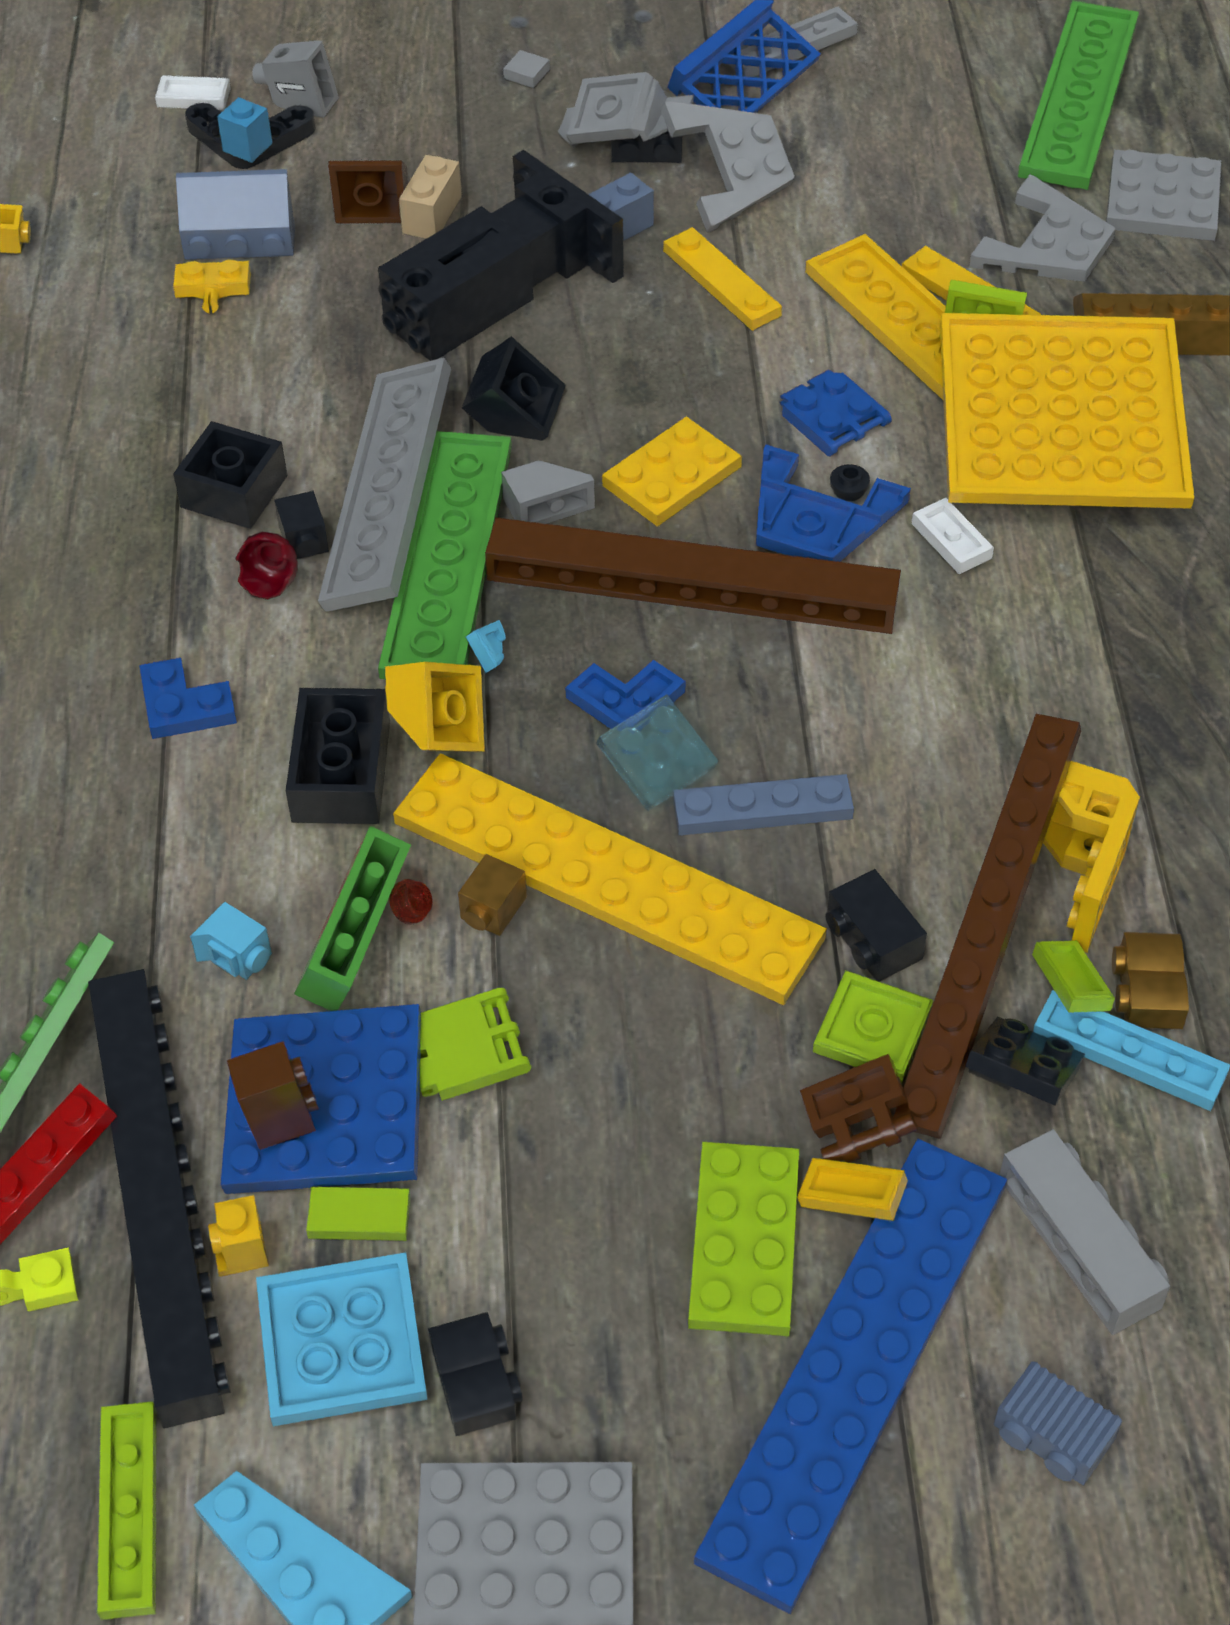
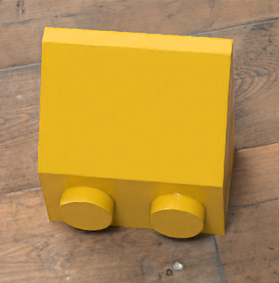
[385,662,485,752]

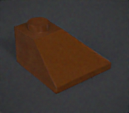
[328,160,408,224]

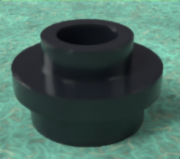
[830,464,870,501]

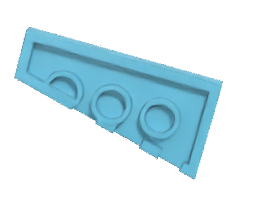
[194,1471,413,1625]

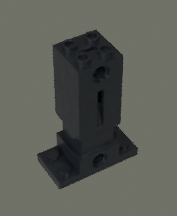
[378,149,624,361]

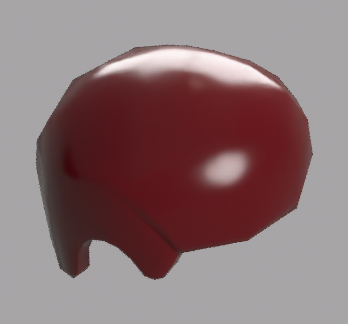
[235,531,298,600]

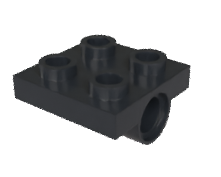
[965,1016,1085,1106]

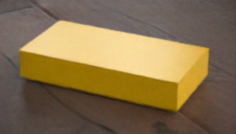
[797,1158,908,1221]

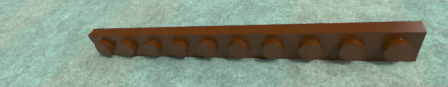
[893,714,1081,1139]

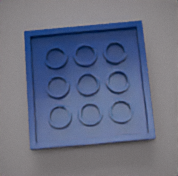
[220,1004,421,1194]

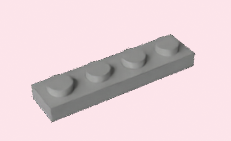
[728,6,858,77]

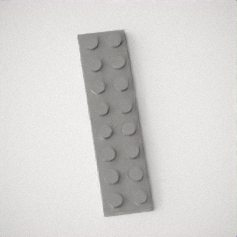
[318,357,451,612]

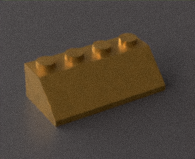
[1073,293,1230,356]

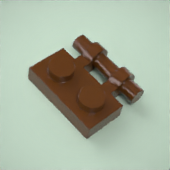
[800,1054,918,1163]

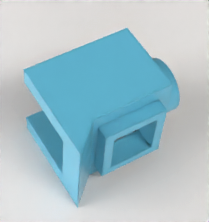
[190,902,272,980]

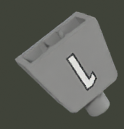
[252,40,339,118]

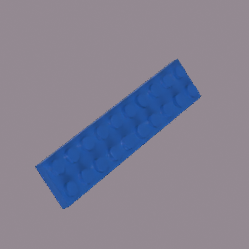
[694,1139,1007,1615]

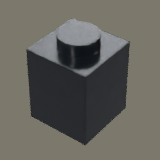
[274,491,329,559]

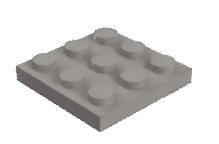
[1106,149,1221,241]

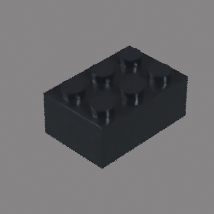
[285,688,390,824]

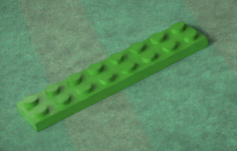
[1018,1,1139,190]
[378,431,512,680]

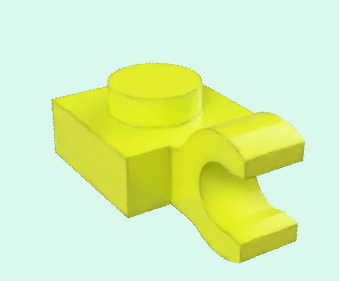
[0,1247,78,1312]

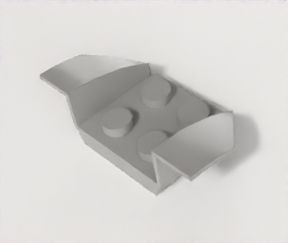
[558,72,694,148]

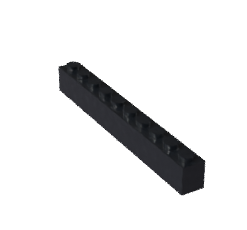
[88,969,231,1429]

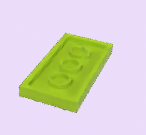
[688,1142,799,1336]

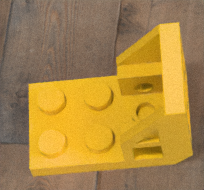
[1043,761,1140,953]

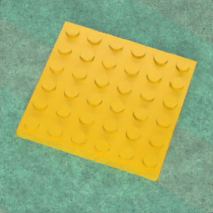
[940,313,1194,509]

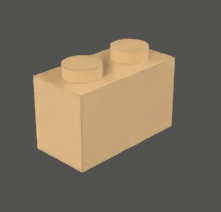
[399,155,462,239]

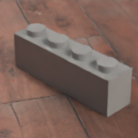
[1000,1129,1170,1336]

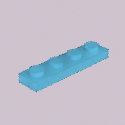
[1033,990,1230,1111]

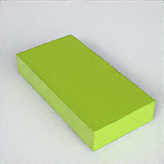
[1032,941,1115,1013]
[306,1187,410,1241]

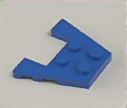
[756,445,911,561]

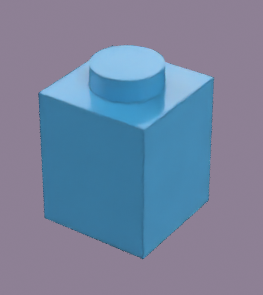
[217,97,272,163]

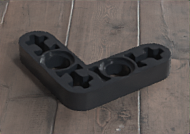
[185,103,316,169]

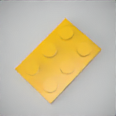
[602,416,742,527]

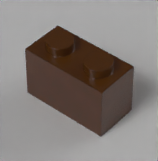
[227,1041,319,1150]

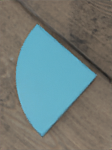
[466,620,506,673]

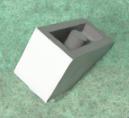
[502,460,595,524]

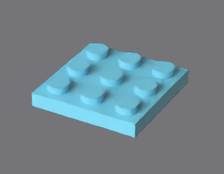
[256,1252,428,1426]

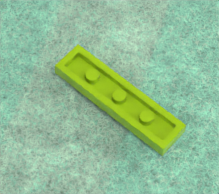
[97,1401,157,1620]

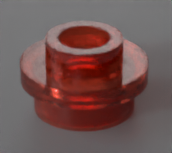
[389,879,433,925]

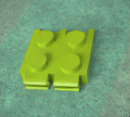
[419,988,531,1101]

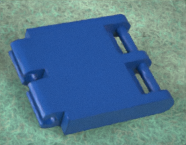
[780,370,892,456]

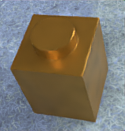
[458,854,527,936]

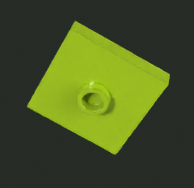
[813,970,934,1083]

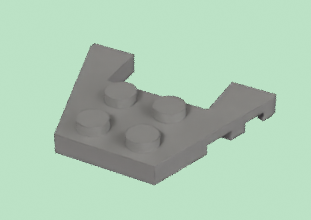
[661,101,795,232]
[969,175,1116,282]

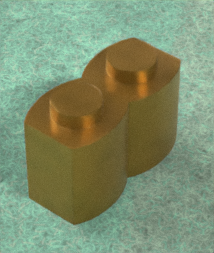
[1112,932,1189,1029]

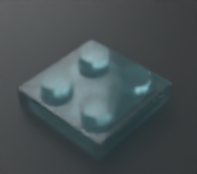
[596,694,719,811]

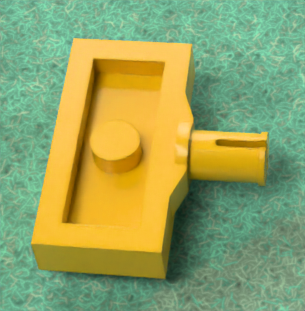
[173,260,251,313]

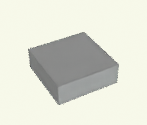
[503,50,550,88]

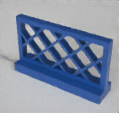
[667,0,821,113]

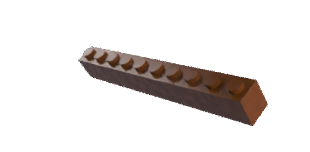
[485,517,901,634]

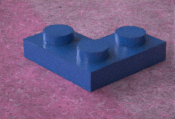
[139,658,237,739]
[565,660,686,742]

